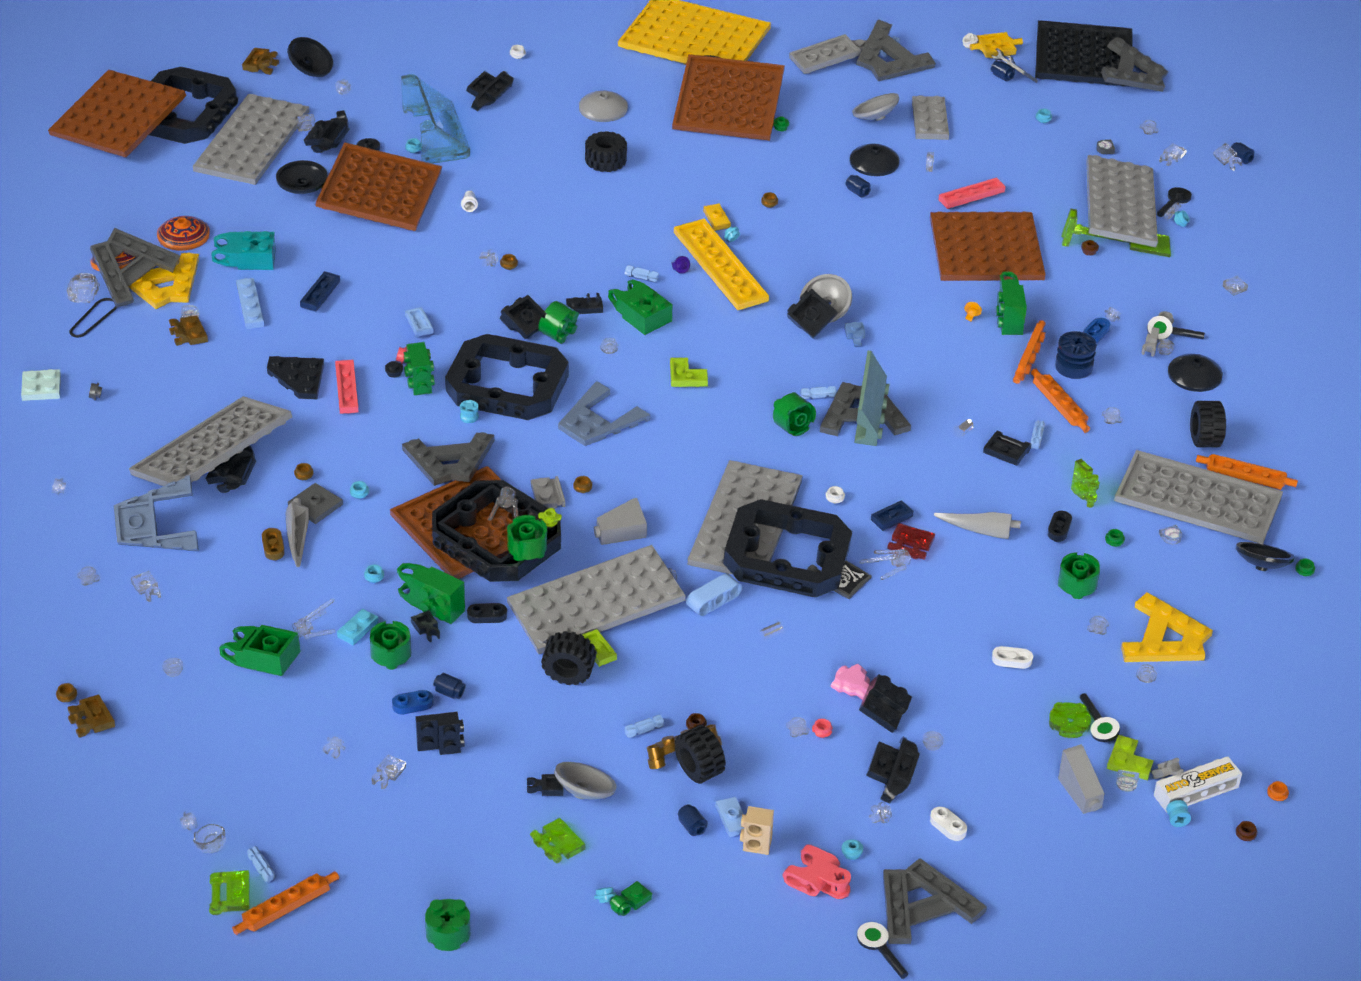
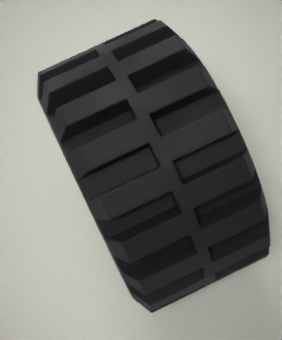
[585,131,627,172]
[1190,401,1226,447]
[541,631,597,685]
[674,725,726,784]

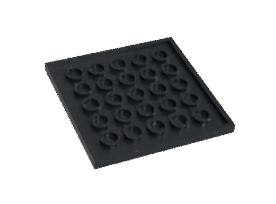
[1035,20,1132,86]

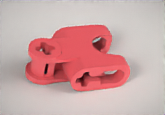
[783,844,851,899]

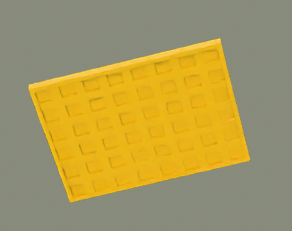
[618,0,771,64]

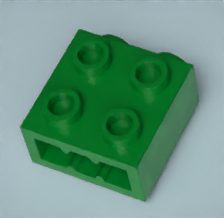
[403,342,435,396]

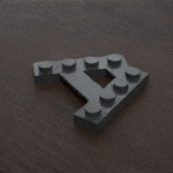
[856,19,936,81]
[1101,37,1169,92]
[90,228,180,308]
[820,382,911,437]
[402,432,495,486]
[883,858,987,944]

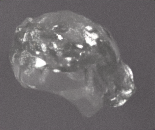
[67,273,100,304]

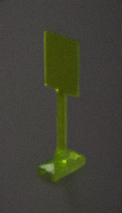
[1061,208,1171,257]

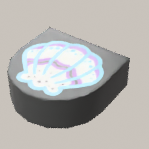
[1096,139,1115,154]

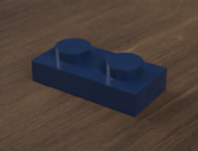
[871,500,914,531]

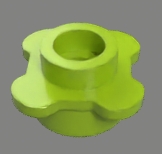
[538,508,562,527]

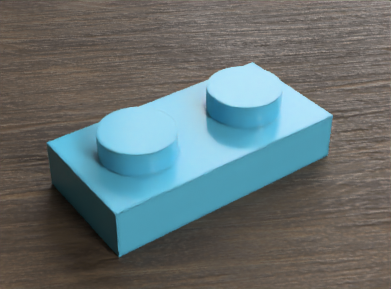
[337,609,379,645]

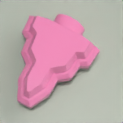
[831,664,870,700]

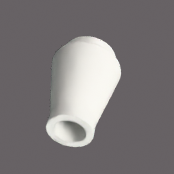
[461,191,478,212]

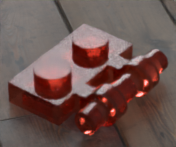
[887,523,935,560]

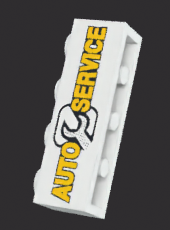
[1154,756,1242,813]

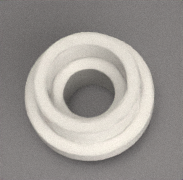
[962,33,978,48]
[510,45,526,59]
[826,486,845,504]

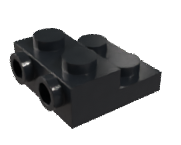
[787,289,838,339]
[499,295,547,339]
[859,674,912,733]
[415,711,465,755]

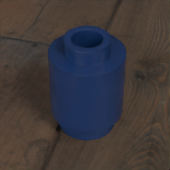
[990,60,1015,82]
[1230,142,1255,164]
[845,175,871,197]
[433,672,466,699]
[678,804,708,836]

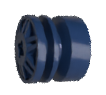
[1055,331,1097,379]

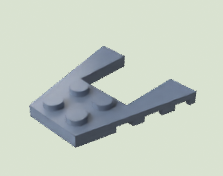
[558,381,650,446]
[114,475,199,551]

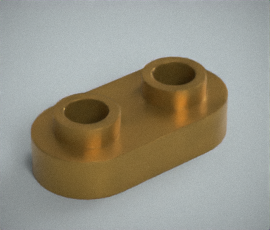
[262,528,284,560]

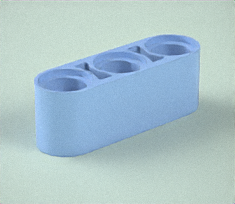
[686,573,742,616]

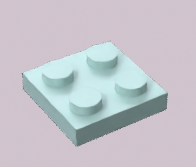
[21,369,61,401]

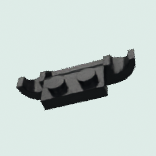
[466,71,513,111]
[304,110,350,153]
[205,445,256,493]
[866,736,920,804]

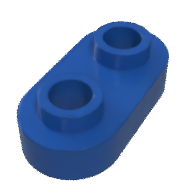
[1083,318,1110,343]
[392,690,433,715]

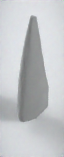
[285,498,309,567]
[934,512,1021,539]

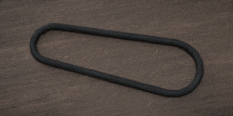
[69,298,117,337]

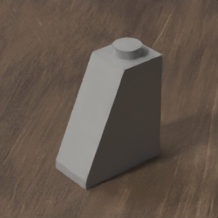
[594,498,647,545]
[1058,744,1104,814]

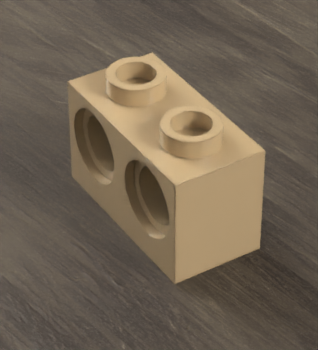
[740,806,774,855]

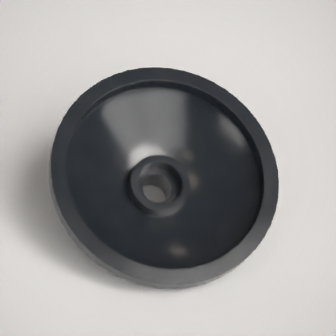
[287,37,333,77]
[850,144,900,176]
[276,160,328,194]
[1168,354,1223,392]
[1235,542,1295,571]

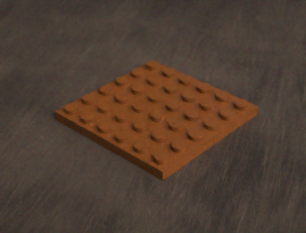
[672,54,785,141]
[48,70,186,157]
[316,142,442,231]
[930,211,1045,281]
[390,466,513,579]

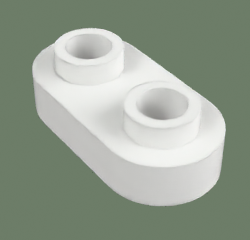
[992,646,1033,669]
[930,807,967,841]

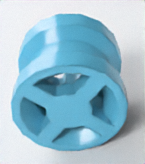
[460,400,479,423]
[1166,800,1191,827]

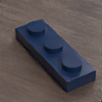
[300,271,340,311]

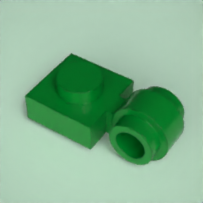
[610,881,652,916]

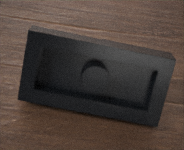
[566,293,603,314]

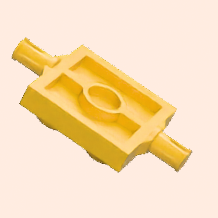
[970,32,1023,58]

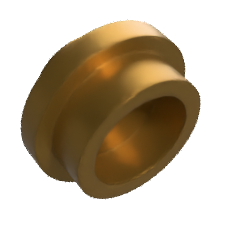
[761,192,778,208]
[500,254,518,270]
[294,463,314,480]
[573,476,592,493]
[56,683,77,702]

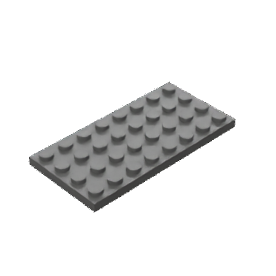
[193,94,309,185]
[1086,155,1158,247]
[129,396,292,486]
[1114,450,1283,544]
[687,460,803,575]
[507,545,686,655]

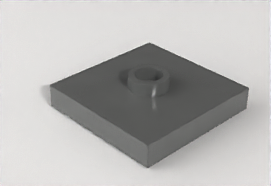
[288,483,343,524]

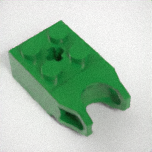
[996,272,1027,335]
[608,279,673,335]
[397,563,465,624]
[219,624,301,676]

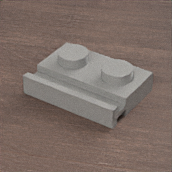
[531,476,565,508]

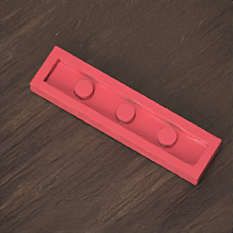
[938,178,1006,209]
[335,360,358,414]

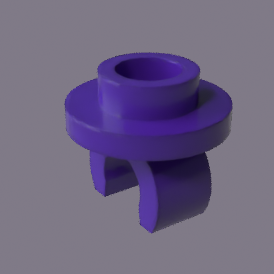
[671,256,690,274]

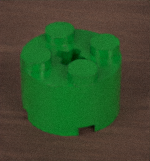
[539,301,579,344]
[773,392,816,436]
[507,515,547,561]
[1058,552,1100,599]
[370,621,412,670]
[425,899,471,951]

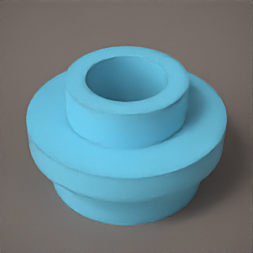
[1036,108,1052,123]
[405,138,422,153]
[1174,210,1190,227]
[724,227,740,242]
[350,481,369,499]
[364,565,384,583]
[841,839,863,860]
[594,887,616,903]

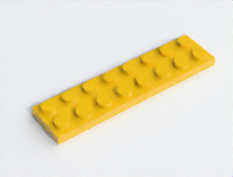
[673,218,769,311]

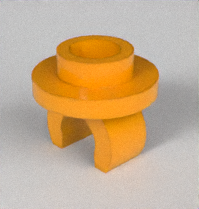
[964,302,982,321]

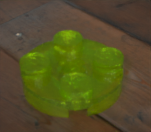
[1049,702,1091,738]

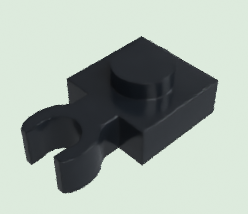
[411,610,440,642]
[527,774,563,796]

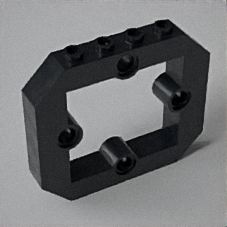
[149,67,238,144]
[445,334,569,420]
[432,480,561,582]
[723,499,852,597]

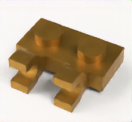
[242,48,279,75]
[169,315,208,346]
[67,694,115,738]

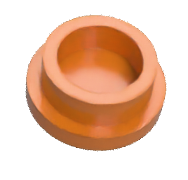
[1267,781,1289,801]

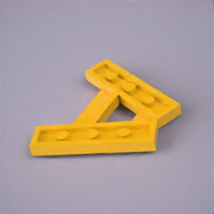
[128,253,199,309]
[1121,592,1213,662]

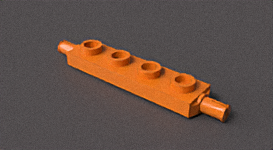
[1013,320,1046,384]
[1031,368,1090,433]
[1196,454,1298,490]
[232,871,339,935]

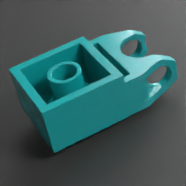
[211,231,276,270]

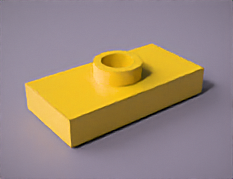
[703,203,731,231]

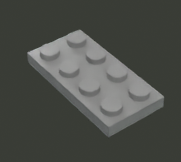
[789,34,861,74]
[912,95,949,140]

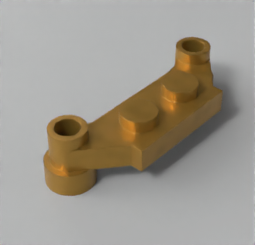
[647,724,722,769]

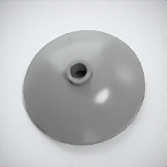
[579,90,628,122]
[852,93,900,121]
[799,274,852,323]
[554,762,617,800]

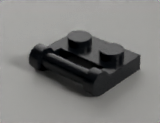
[983,430,1032,466]

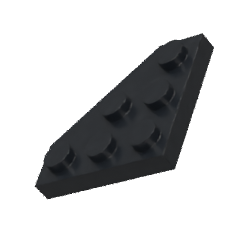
[267,356,324,400]

